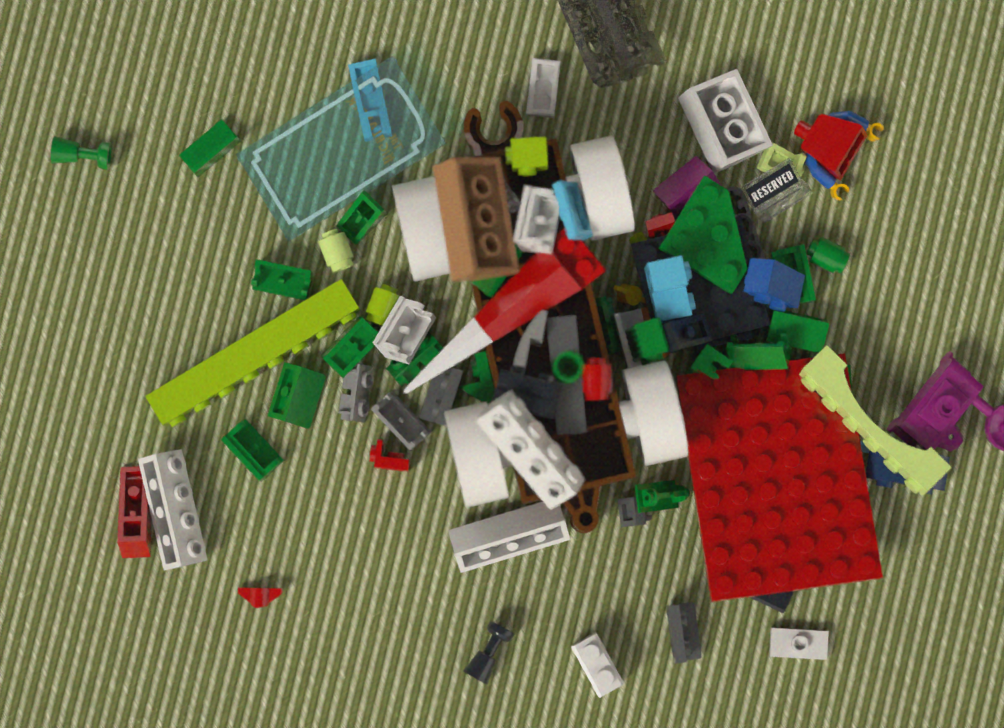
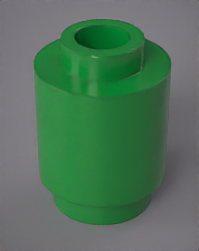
[806,236,851,274]

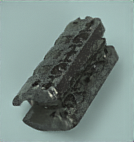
[558,0,667,88]

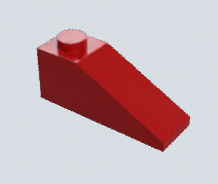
[117,466,152,558]

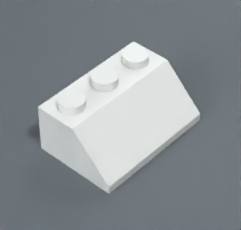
[678,69,773,174]

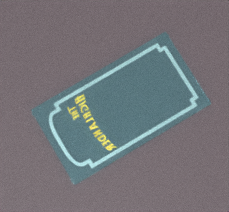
[236,56,446,241]

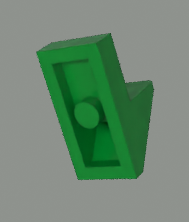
[459,351,495,405]

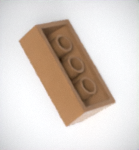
[433,157,519,282]

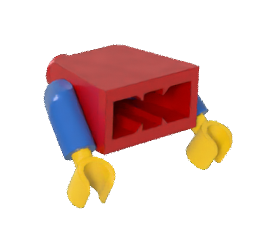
[794,111,884,200]

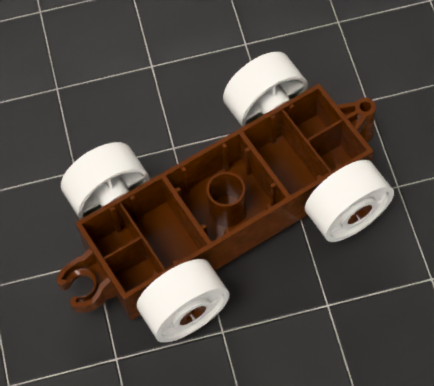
[392,101,688,533]

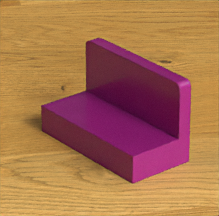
[653,157,722,220]

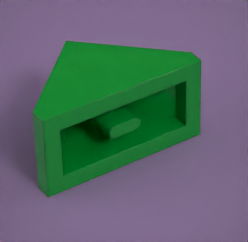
[336,190,387,245]

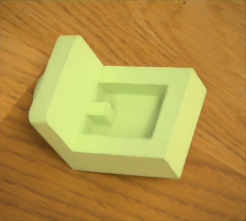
[757,142,807,179]

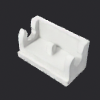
[513,186,560,254]
[373,296,436,364]

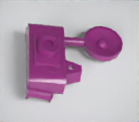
[887,351,1004,452]

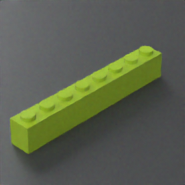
[145,279,360,428]

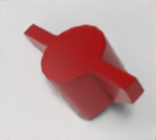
[238,587,283,608]

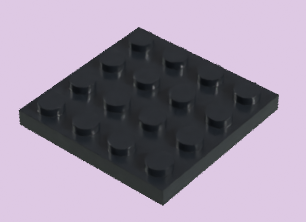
[630,215,770,353]

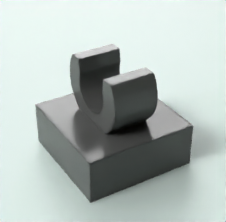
[618,497,652,527]

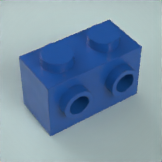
[744,258,805,311]

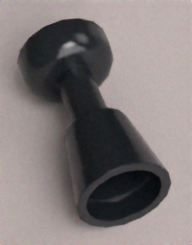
[463,620,515,685]

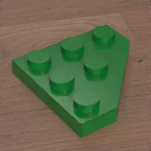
[658,175,747,294]

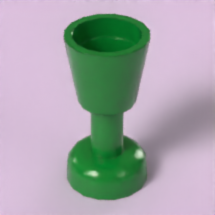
[51,136,112,170]
[552,351,583,384]

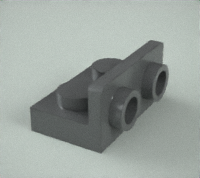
[420,367,463,427]
[666,602,702,664]

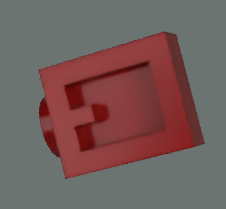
[369,439,410,472]

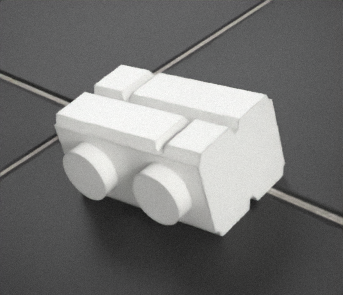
[571,632,624,698]

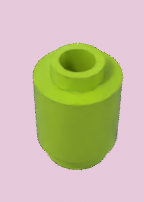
[366,284,400,326]

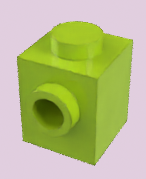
[505,137,548,176]

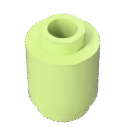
[318,229,354,273]

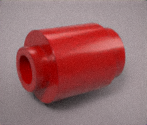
[582,358,612,400]

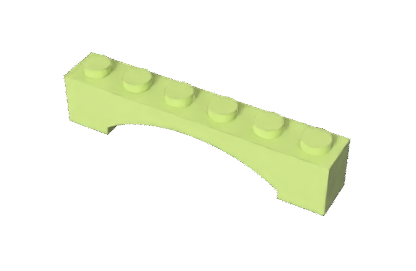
[799,345,952,496]

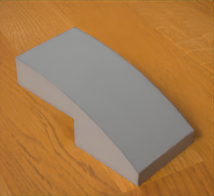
[513,311,547,369]

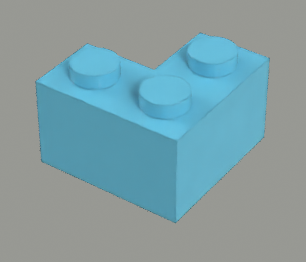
[644,256,695,323]

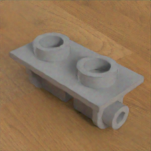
[339,364,373,423]

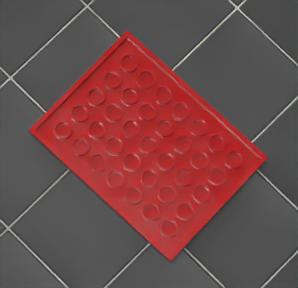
[676,353,883,602]

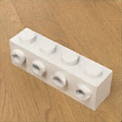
[476,390,585,510]
[138,449,208,571]
[448,501,570,573]

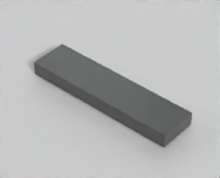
[546,315,587,435]

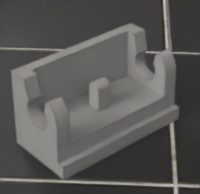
[371,391,431,451]

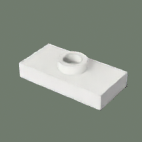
[526,58,561,118]
[769,628,829,660]

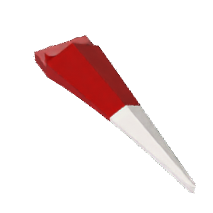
[404,228,606,393]

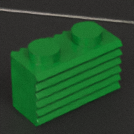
[625,317,670,365]

